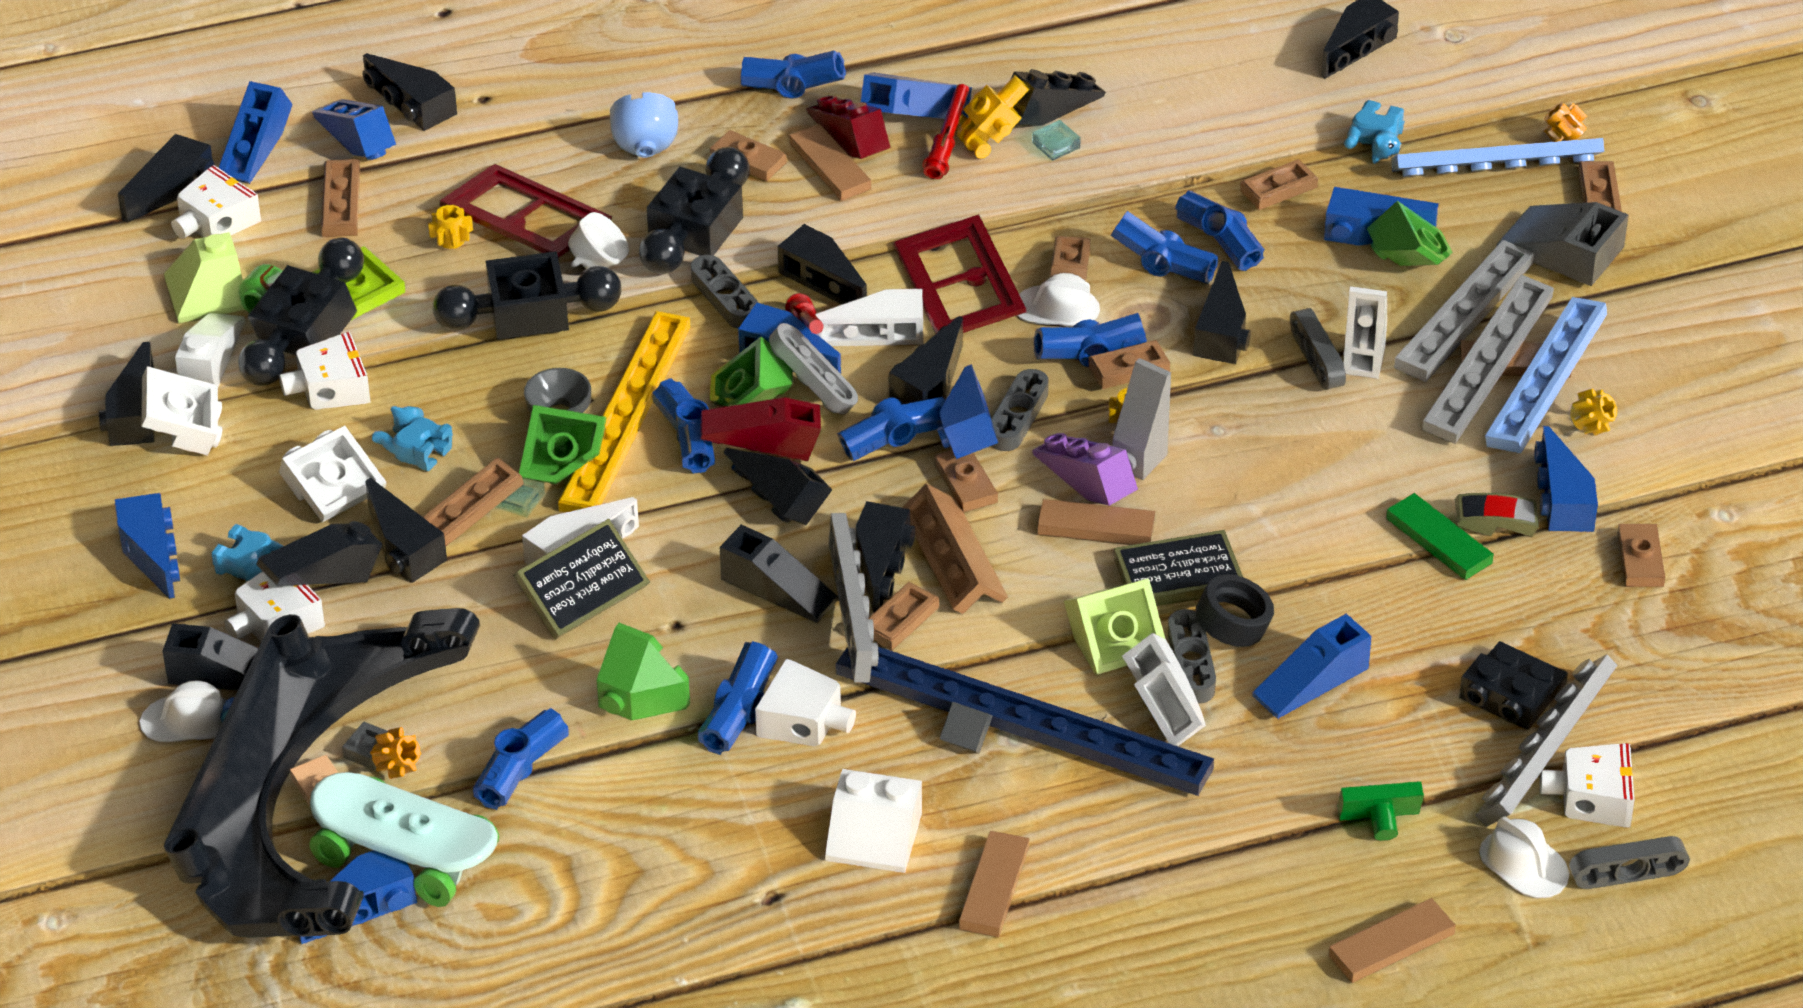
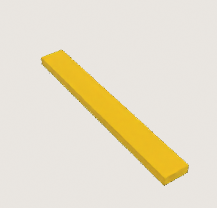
[558,311,691,513]

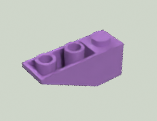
[1032,433,1138,506]

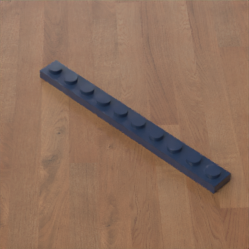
[836,647,1214,796]

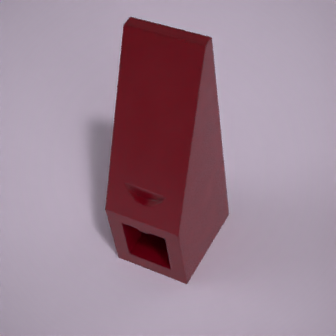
[806,95,891,159]
[700,397,821,462]

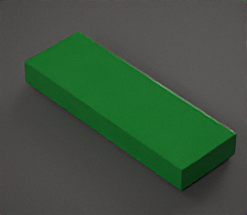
[1386,493,1494,580]

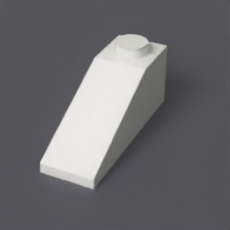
[1343,286,1387,379]
[815,289,923,346]
[175,313,245,387]

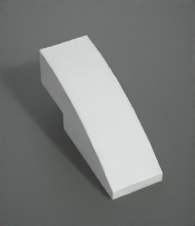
[1122,633,1206,746]

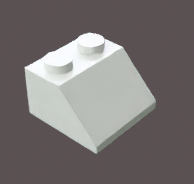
[825,769,922,873]

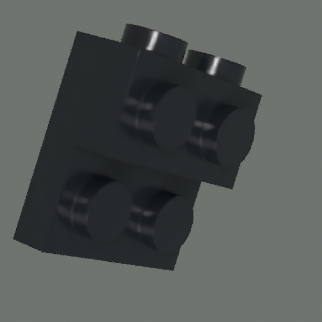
[1459,641,1568,730]

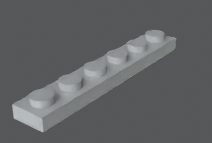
[1394,240,1534,382]
[1422,274,1554,444]
[828,513,878,682]
[1475,654,1618,827]

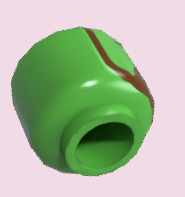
[239,264,283,313]

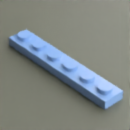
[1391,138,1604,177]
[1485,297,1607,453]

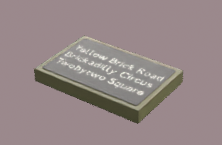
[513,519,650,640]
[1114,530,1243,606]

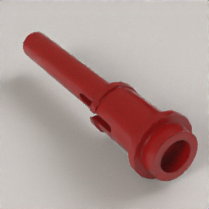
[922,84,969,179]
[785,293,824,334]

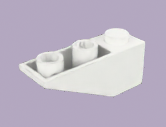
[522,497,639,565]

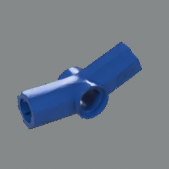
[741,50,846,99]
[1175,190,1265,271]
[1110,211,1218,284]
[1033,313,1147,367]
[652,378,715,474]
[837,397,946,461]
[698,641,778,755]
[473,708,569,810]

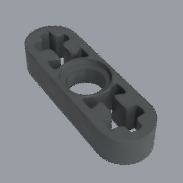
[691,255,758,329]
[1290,308,1346,390]
[991,369,1049,451]
[1168,609,1216,704]
[1569,836,1690,889]

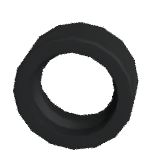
[1196,575,1274,647]

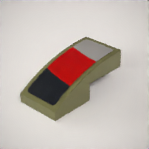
[1455,493,1539,537]

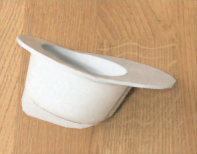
[568,212,629,269]
[1017,273,1100,327]
[140,681,227,742]
[1479,816,1569,898]

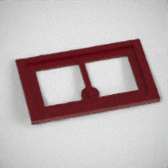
[440,164,612,258]
[893,214,1027,334]

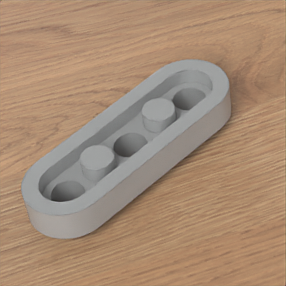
[769,323,858,414]

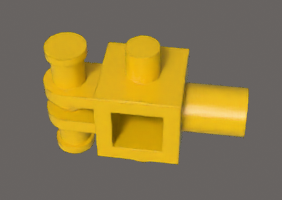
[956,75,1029,159]

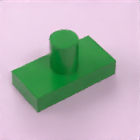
[1337,781,1424,841]

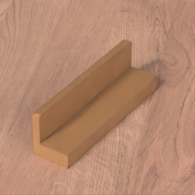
[902,483,1008,614]

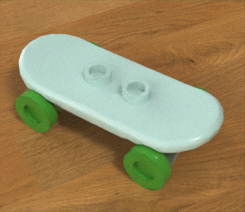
[309,772,499,907]

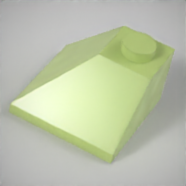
[164,232,245,324]
[1064,579,1165,675]

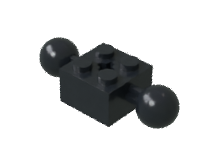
[639,147,750,274]
[238,237,364,386]
[433,251,622,340]

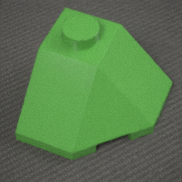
[1367,201,1453,266]
[710,337,793,406]
[519,405,607,484]
[596,622,690,721]

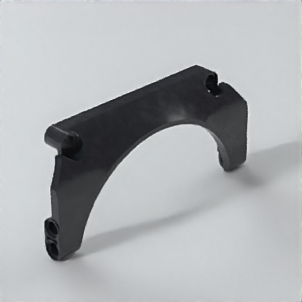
[164,608,480,938]

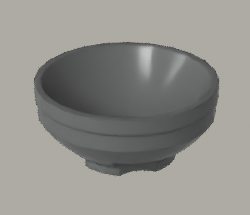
[524,368,592,413]

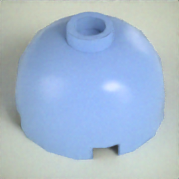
[610,92,678,158]

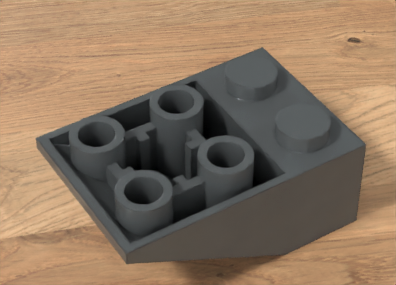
[1497,202,1629,286]

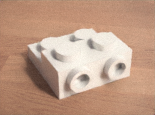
[141,366,222,456]
[279,426,387,523]

